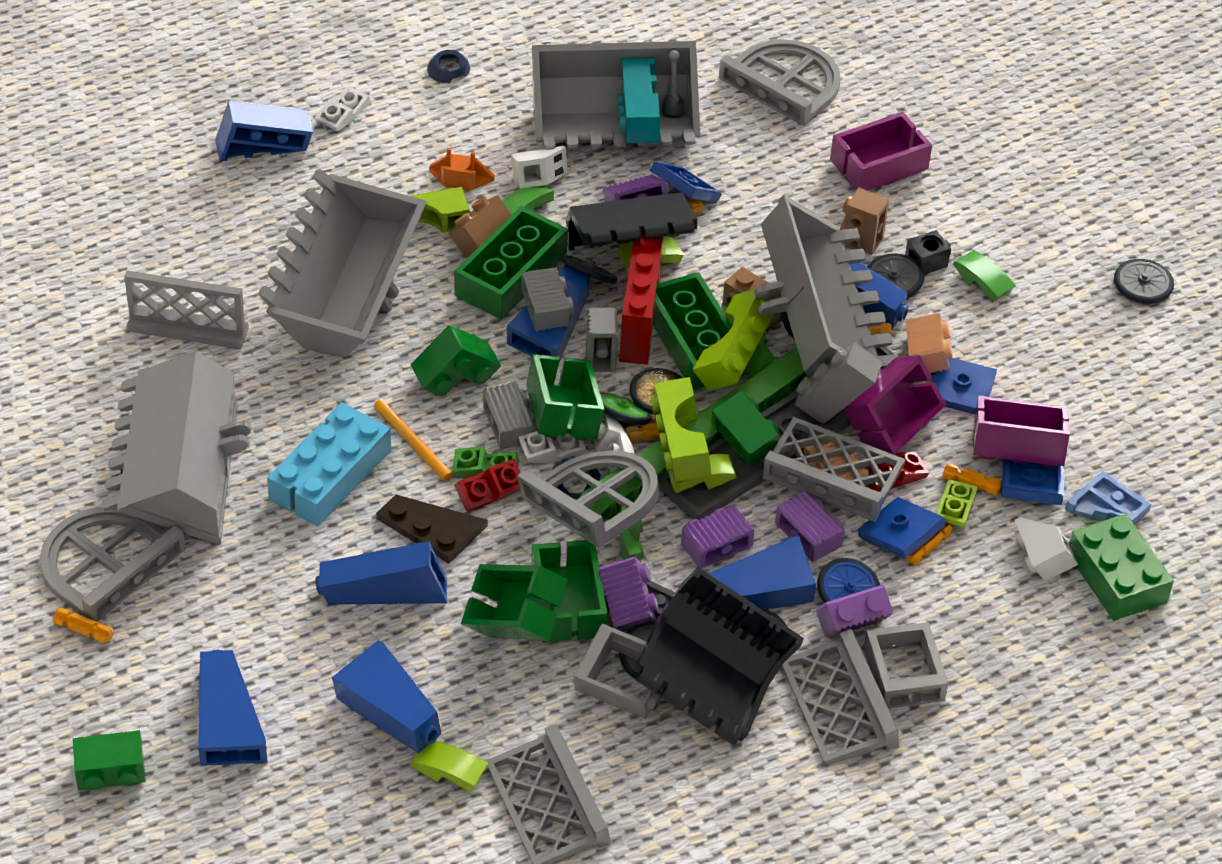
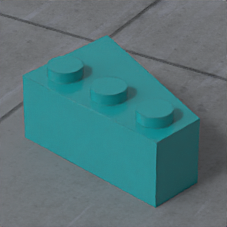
[617,58,660,143]

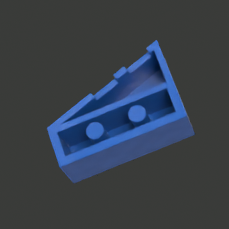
[215,100,313,162]

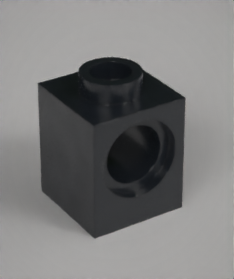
[905,230,951,275]

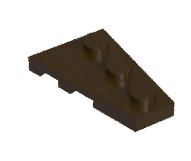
[376,494,488,563]

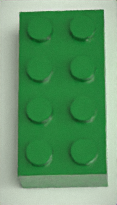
[454,206,568,320]
[653,272,746,390]

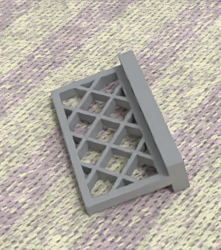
[124,271,249,349]
[763,417,905,522]
[782,629,899,765]
[486,724,612,864]

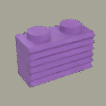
[603,174,668,202]
[775,491,844,562]
[681,504,755,569]
[599,556,659,632]
[816,585,893,638]

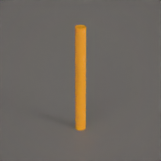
[374,399,453,481]

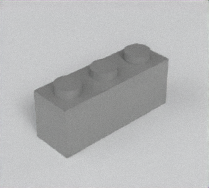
[795,342,882,424]

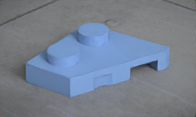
[1065,471,1151,525]

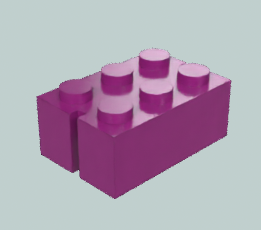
[830,111,932,191]
[844,355,946,455]
[973,396,1070,467]

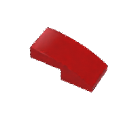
[865,452,930,492]
[454,459,521,512]

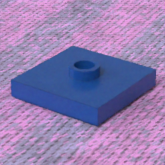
[649,162,722,202]
[931,358,997,414]
[1001,459,1064,505]
[857,497,946,559]

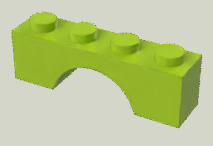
[410,187,470,233]
[693,289,774,391]
[650,377,712,482]

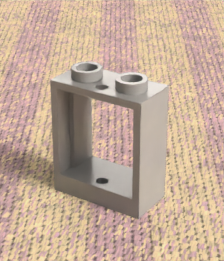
[864,622,949,709]
[573,624,661,719]

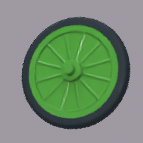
[600,392,652,425]

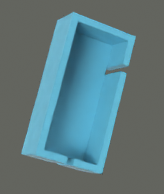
[267,402,391,527]

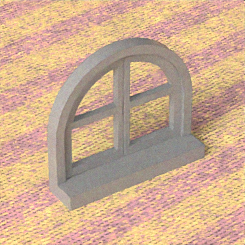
[719,39,840,126]
[517,451,660,548]
[40,507,185,622]

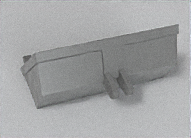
[532,41,701,149]
[258,169,427,356]
[753,195,898,378]
[102,351,252,544]

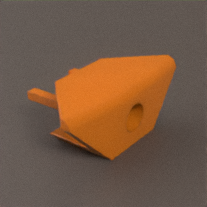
[429,148,495,191]

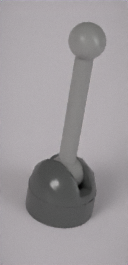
[662,50,684,116]

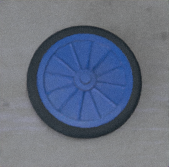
[817,558,880,603]

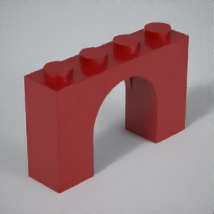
[619,235,663,365]

